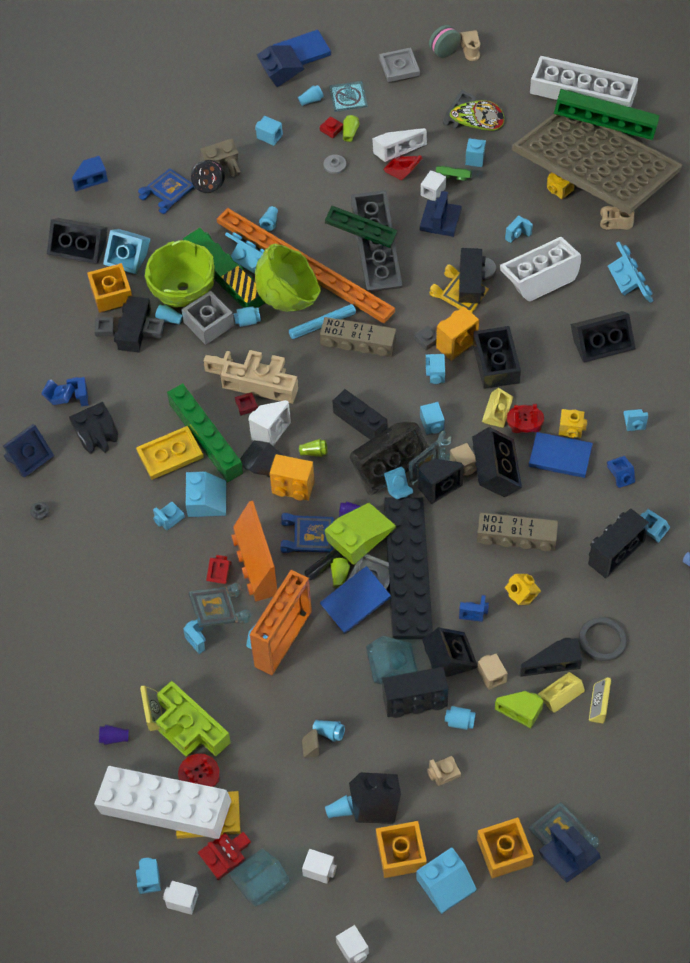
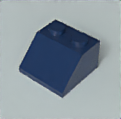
[257,45,304,87]

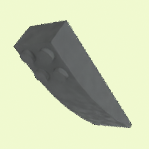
[351,190,402,292]

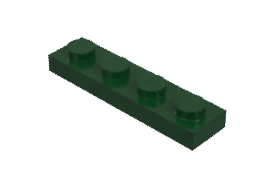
[325,206,398,248]

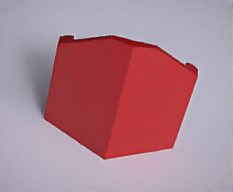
[383,155,423,180]

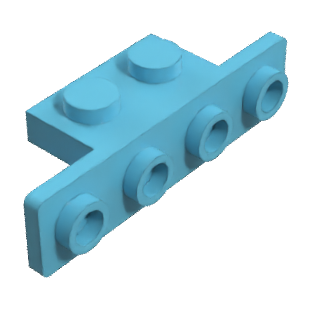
[225,232,265,274]
[608,242,653,303]

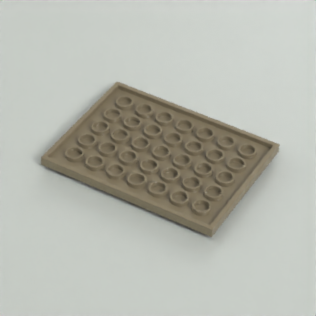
[512,114,683,214]

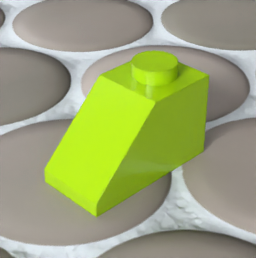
[495,691,544,728]

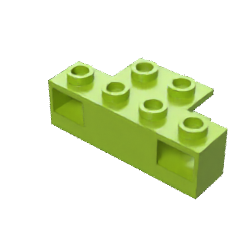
[156,681,231,757]

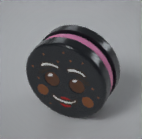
[191,160,225,193]

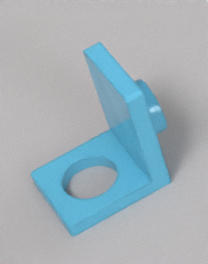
[623,409,648,431]

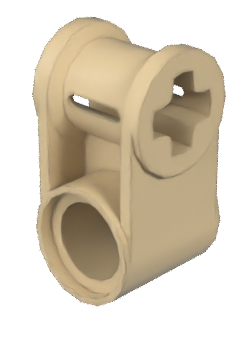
[460,30,480,61]
[600,206,634,230]

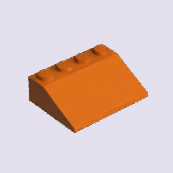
[231,501,277,602]

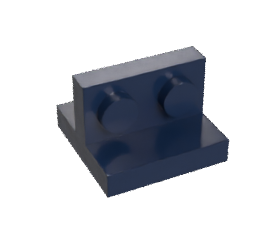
[420,191,462,237]
[3,424,55,477]
[539,824,601,883]

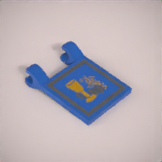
[138,169,195,214]
[280,513,334,553]

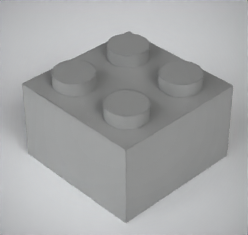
[182,291,234,345]

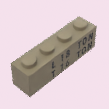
[320,317,396,357]
[477,513,558,551]

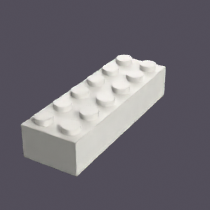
[530,56,638,107]
[94,766,231,839]

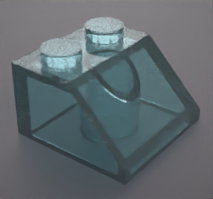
[366,636,417,684]
[228,848,290,907]

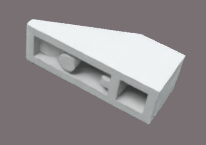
[372,128,427,162]

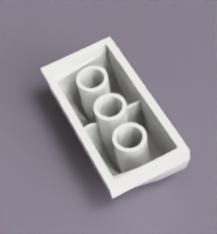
[500,237,581,301]

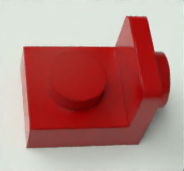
[206,555,232,584]

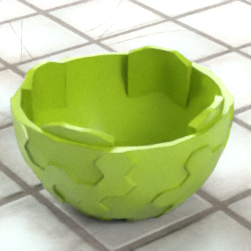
[145,240,215,307]
[255,244,321,312]

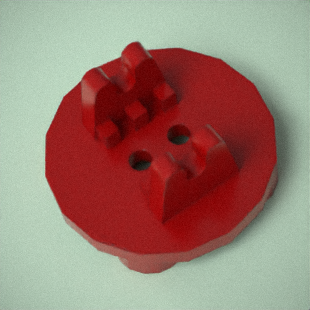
[507,404,544,433]
[178,754,220,787]

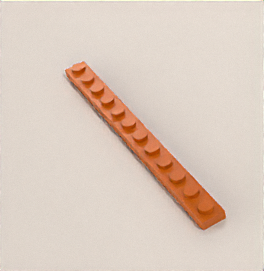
[217,208,395,324]

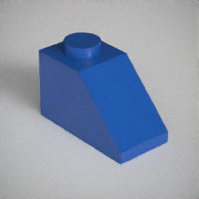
[72,155,108,192]

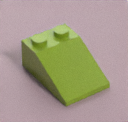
[324,503,396,565]

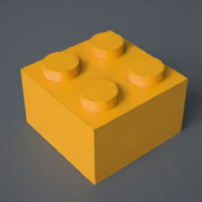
[87,263,132,313]
[436,306,479,361]
[270,454,315,501]
[477,818,534,878]
[376,821,427,878]

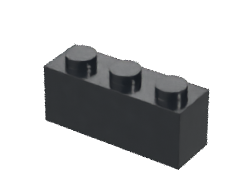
[458,248,486,304]
[114,296,151,353]
[332,389,388,443]

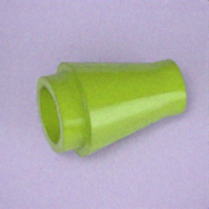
[343,115,360,142]
[299,438,328,457]
[331,558,350,588]

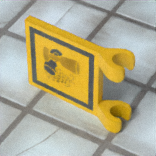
[429,264,489,313]

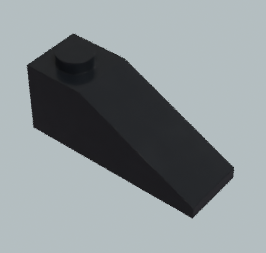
[520,638,582,677]

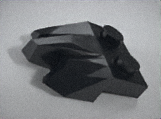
[69,402,118,454]

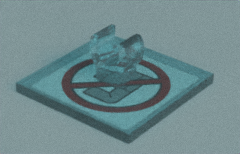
[329,81,368,112]

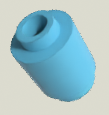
[234,306,261,327]
[445,706,476,730]

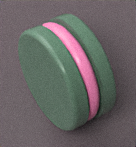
[429,25,461,58]

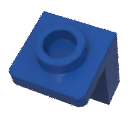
[66,377,89,407]
[42,380,75,405]
[607,456,635,488]
[459,595,489,622]

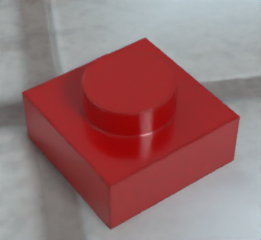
[320,116,343,138]

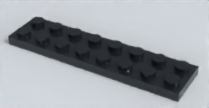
[384,497,433,639]

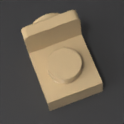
[204,351,233,375]
[427,756,461,786]

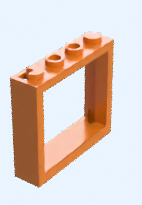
[250,570,312,675]

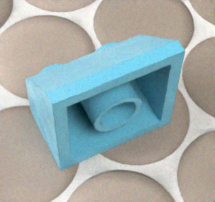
[103,229,150,274]
[186,472,226,517]
[416,848,477,914]

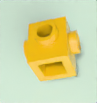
[547,172,574,199]
[559,409,587,438]
[504,574,541,605]

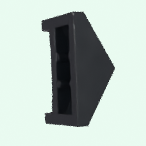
[240,440,284,477]

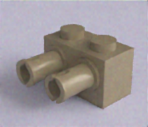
[200,138,241,177]

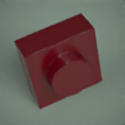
[234,392,258,416]

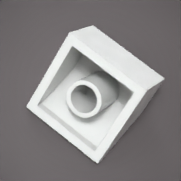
[248,400,291,446]

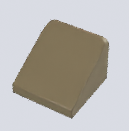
[302,729,320,758]

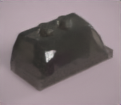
[350,422,432,496]

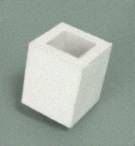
[421,170,446,201]
[302,849,337,884]
[163,881,199,915]
[336,925,369,963]

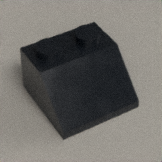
[418,459,464,504]
[422,627,478,677]
[349,772,401,824]

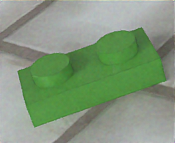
[436,165,472,181]

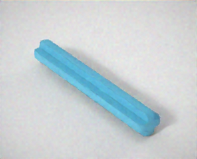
[289,304,356,339]

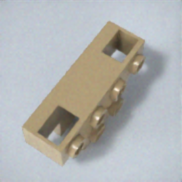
[220,350,298,404]

